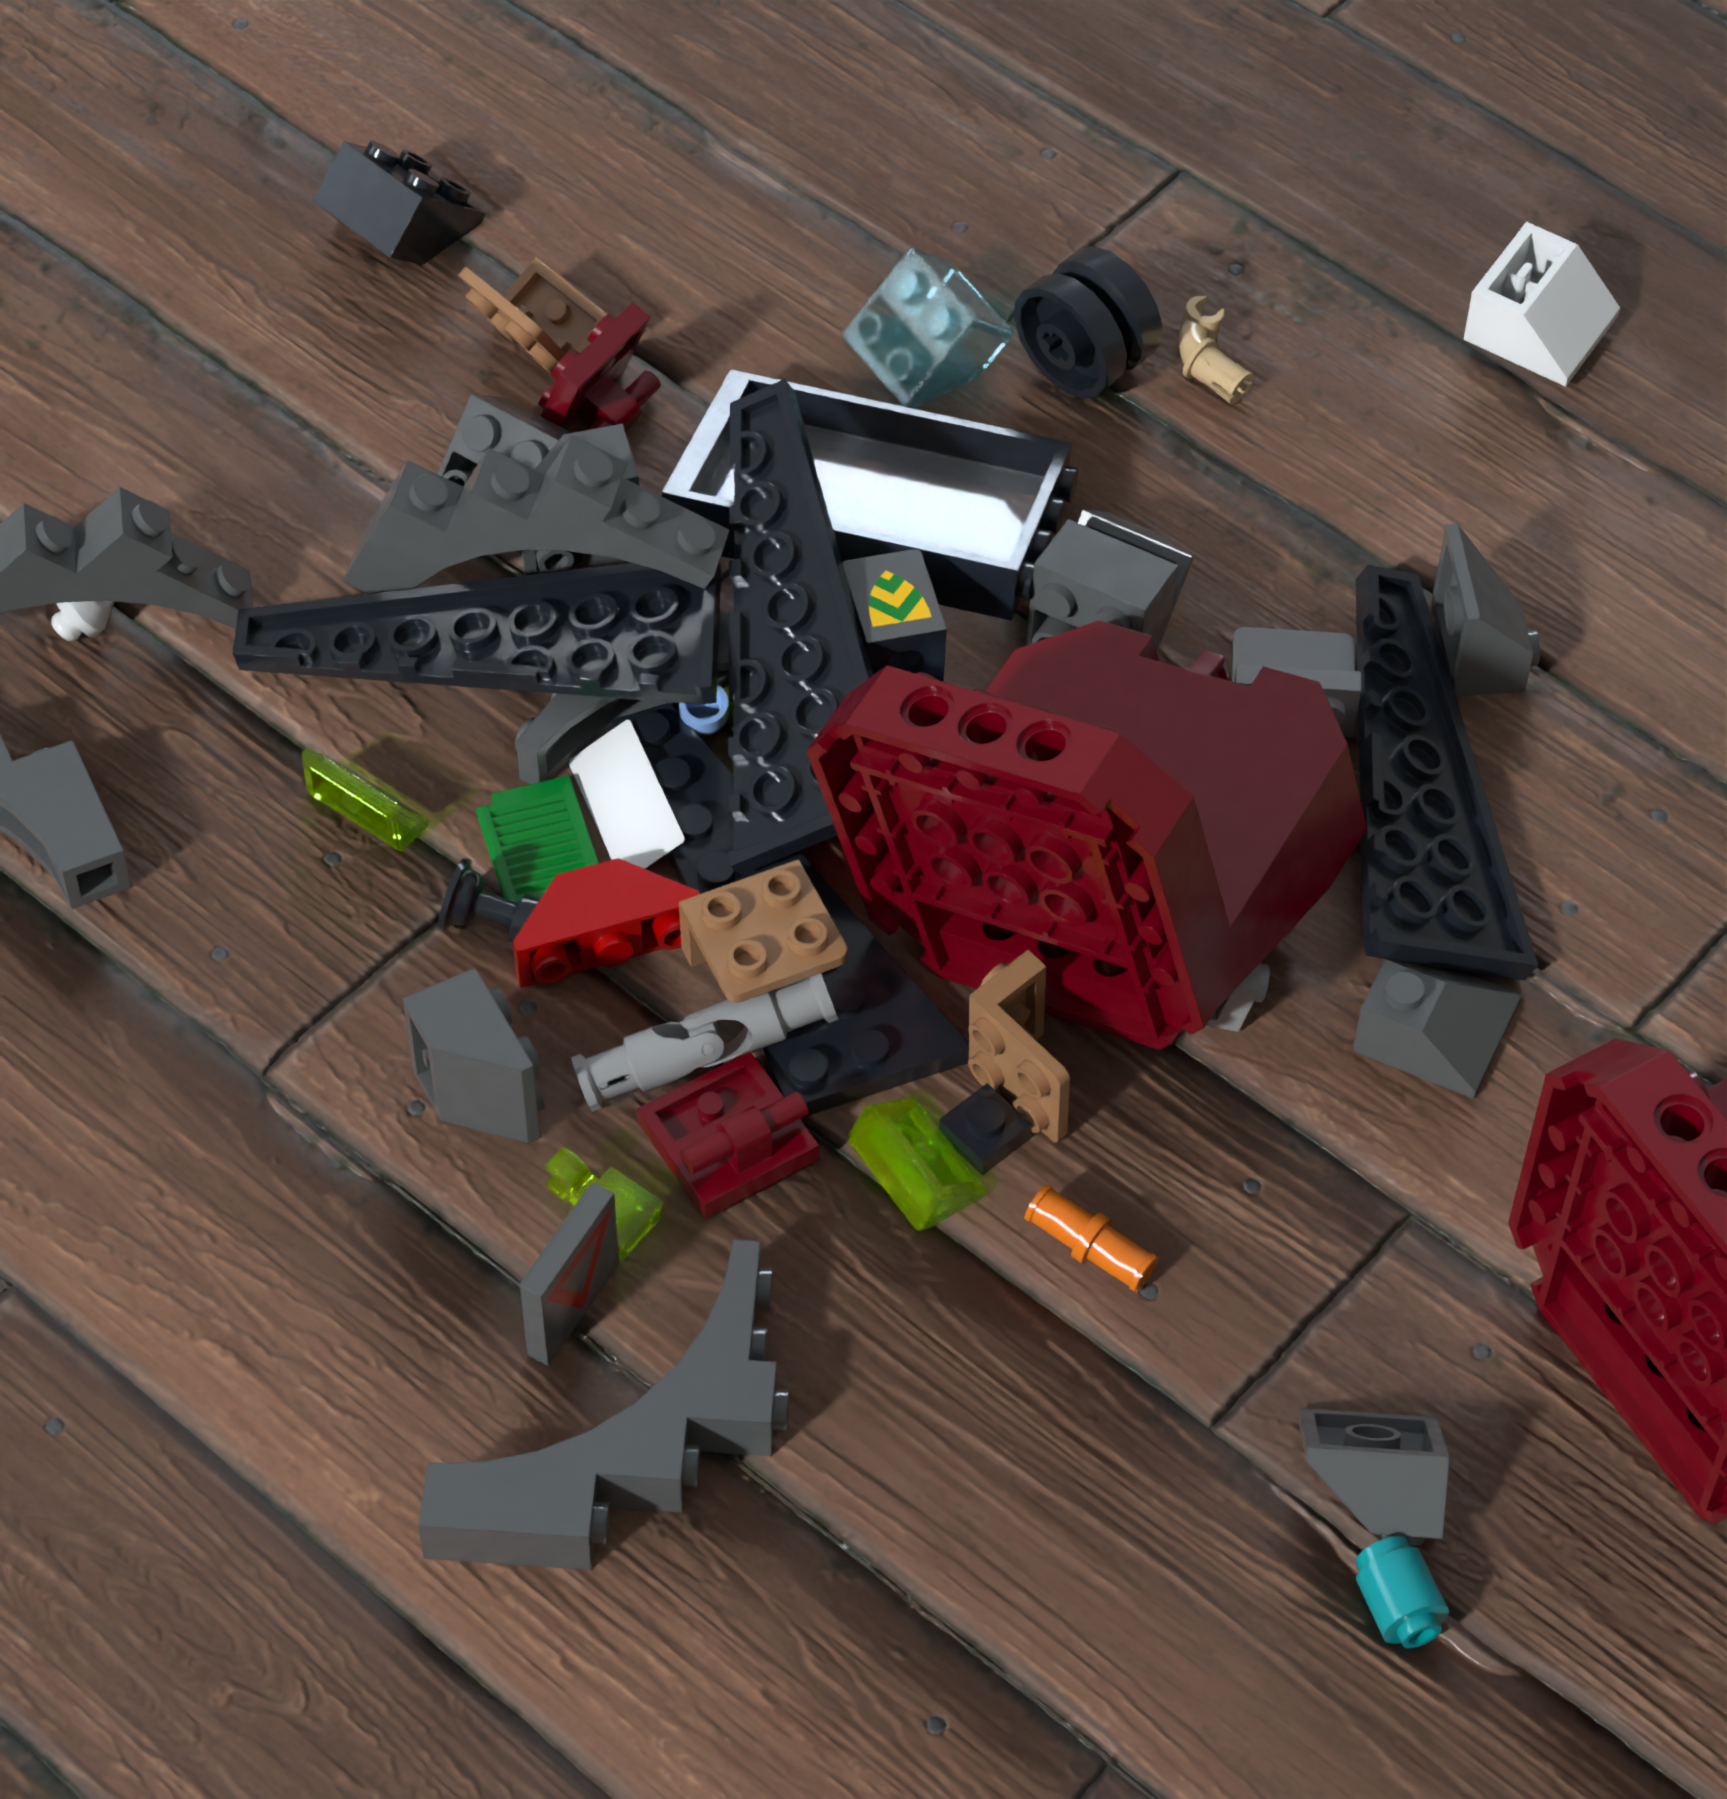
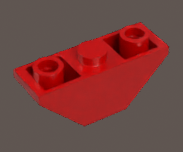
[513,858,700,988]

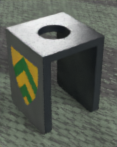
[843,549,947,682]

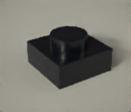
[938,1083,1032,1176]

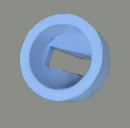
[679,684,729,736]

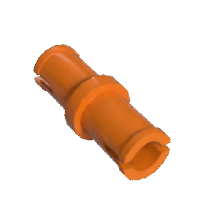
[1024,1184,1160,1293]

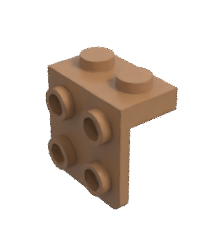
[458,257,607,373]
[679,859,847,1002]
[968,950,1070,1143]

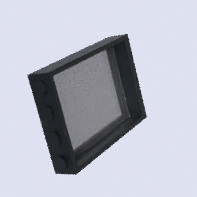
[661,369,1078,621]

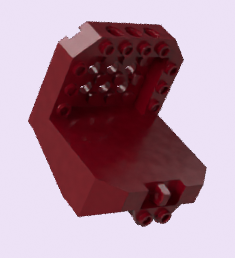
[806,621,1367,1050]
[1508,1038,1727,1524]

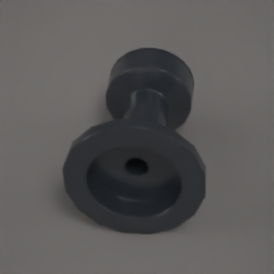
[438,857,541,942]

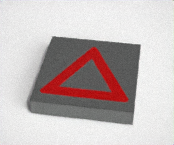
[520,1183,619,1366]

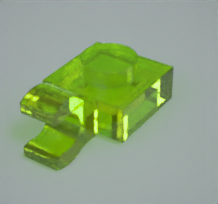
[545,1147,664,1261]

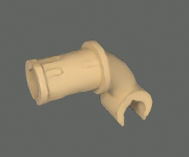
[1178,296,1254,405]

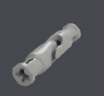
[571,973,838,1112]

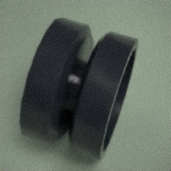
[1014,246,1163,399]

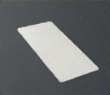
[569,720,685,869]

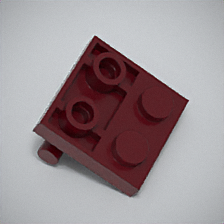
[538,302,661,431]
[637,1053,819,1219]

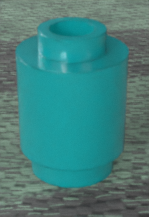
[1355,1536,1449,1648]

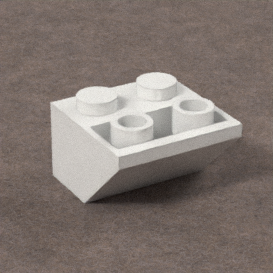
[1464,222,1620,387]

